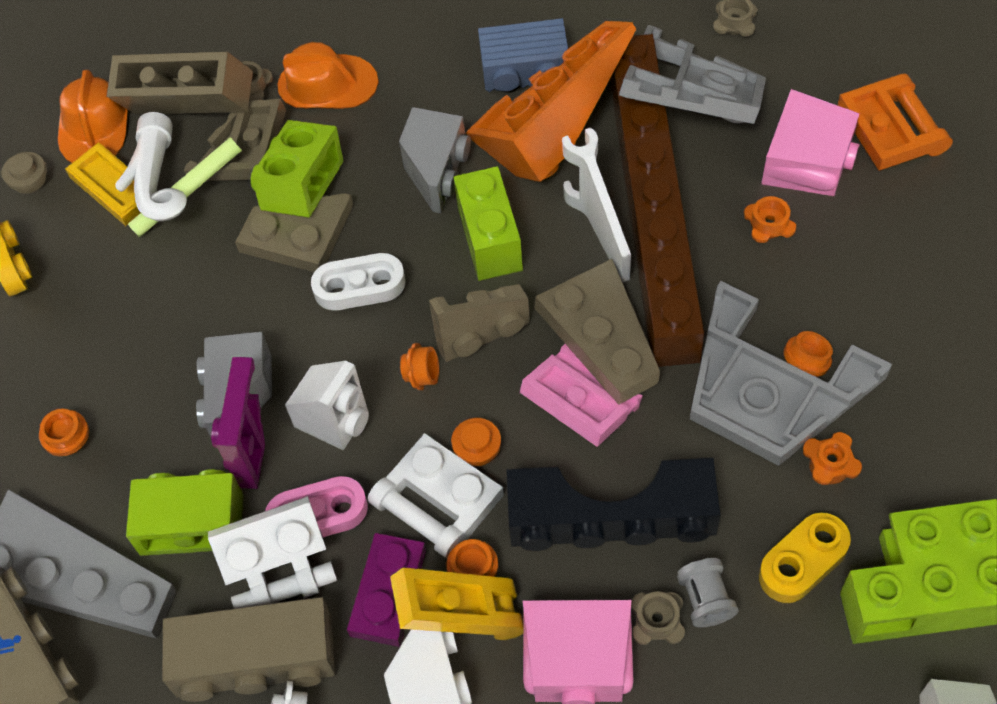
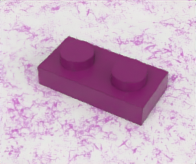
[347,533,426,647]

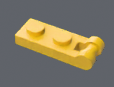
[390,567,523,640]

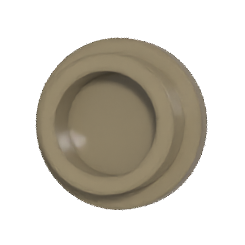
[1,152,47,194]

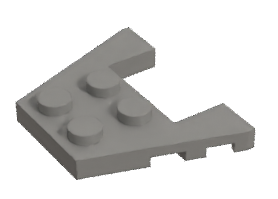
[619,25,766,124]
[690,281,893,466]

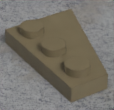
[535,259,660,405]

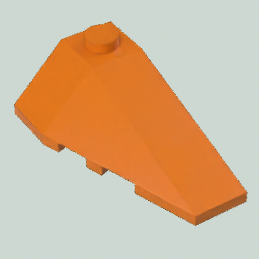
[466,21,636,182]

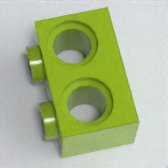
[251,120,344,218]

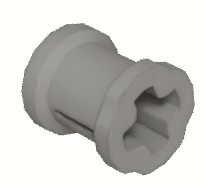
[677,558,739,628]

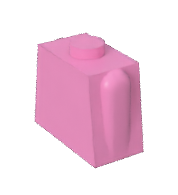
[762,89,860,196]
[523,600,633,704]

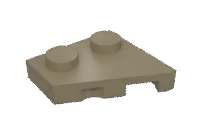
[429,284,530,362]

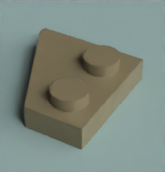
[184,99,286,181]
[235,193,354,272]

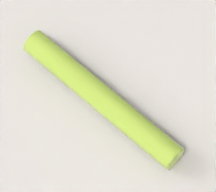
[128,137,242,237]

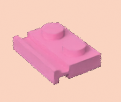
[520,344,643,447]

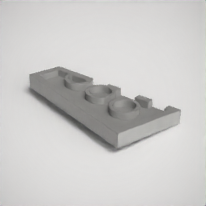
[0,489,177,639]

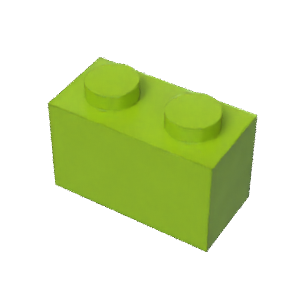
[453,166,523,281]
[126,469,243,556]

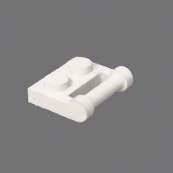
[368,433,504,559]

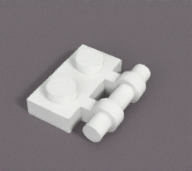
[208,496,337,609]

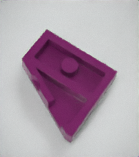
[211,357,265,489]

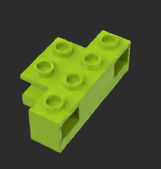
[840,499,997,644]

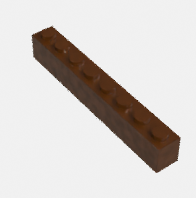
[610,34,704,367]

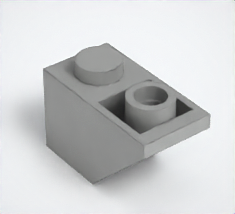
[399,107,471,213]
[196,331,272,437]

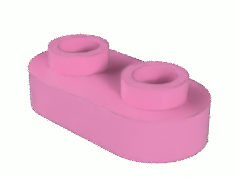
[265,476,368,537]

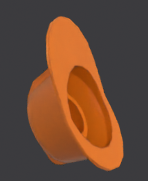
[277,42,379,109]
[58,70,128,163]

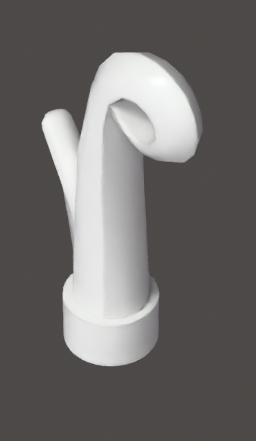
[115,112,187,222]

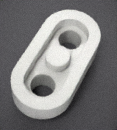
[311,253,406,311]

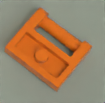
[837,74,953,171]

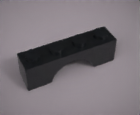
[506,458,721,551]

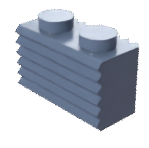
[478,18,568,92]

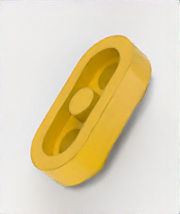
[0,220,33,297]
[759,513,851,603]

